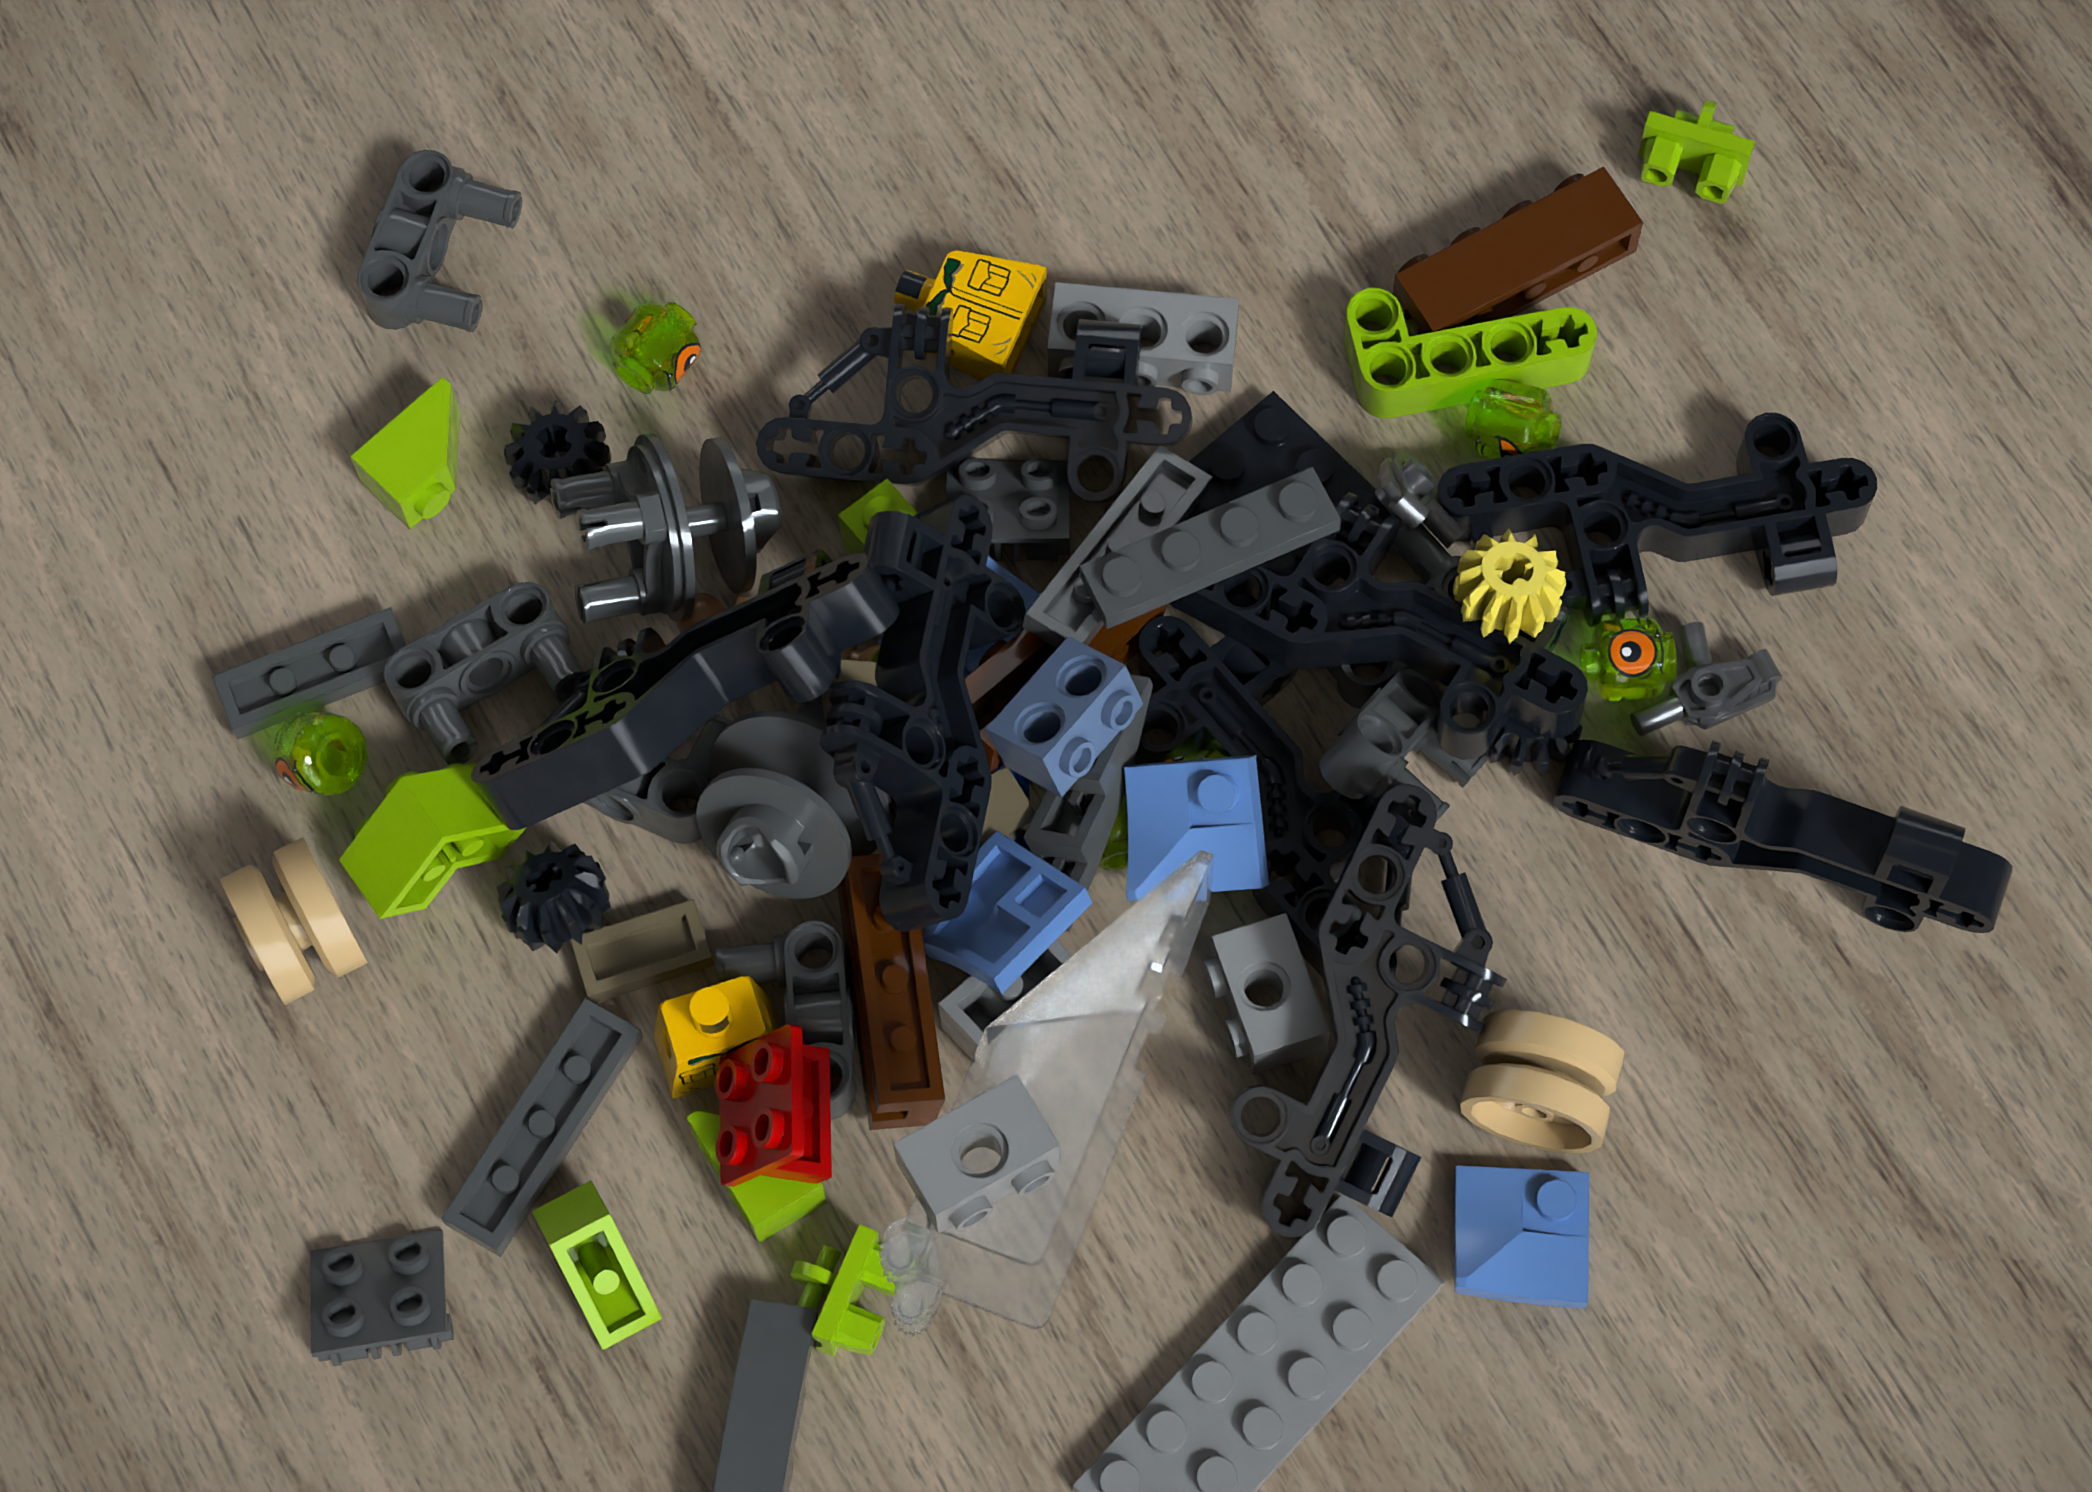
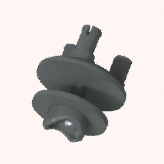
[550,433,782,623]
[696,696,893,899]

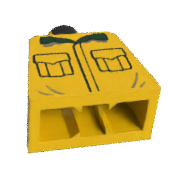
[894,250,1047,381]
[653,976,780,1099]

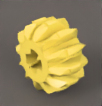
[1453,529,1566,644]

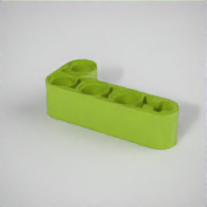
[1344,288,1597,418]

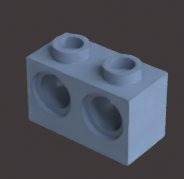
[986,636,1143,797]

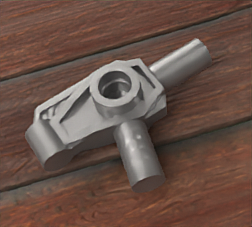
[1375,451,1465,548]
[1630,622,1782,737]

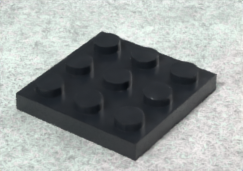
[1185,391,1401,607]

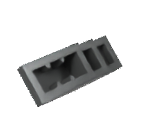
[1024,674,1153,932]
[713,1299,818,1492]

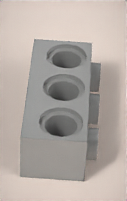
[1047,282,1239,395]

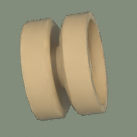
[220,837,368,1005]
[1460,1010,1624,1154]

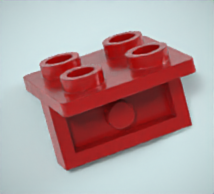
[715,1024,832,1187]

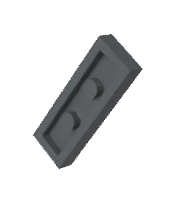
[212,607,406,740]

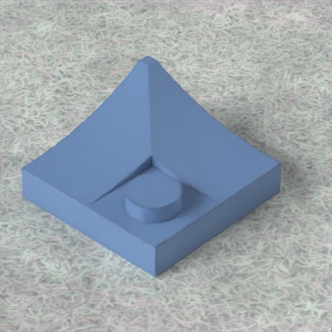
[1124,755,1269,901]
[922,831,1093,994]
[1453,1165,1589,1309]

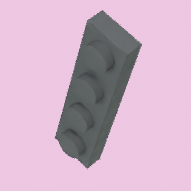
[1022,445,1213,648]
[1079,467,1341,629]
[441,998,643,1257]

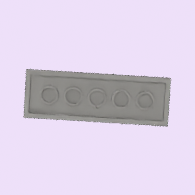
[1072,1194,1444,1492]

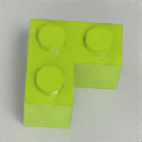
[339,762,527,919]

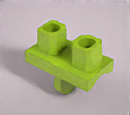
[1638,99,1755,204]
[790,1224,910,1357]

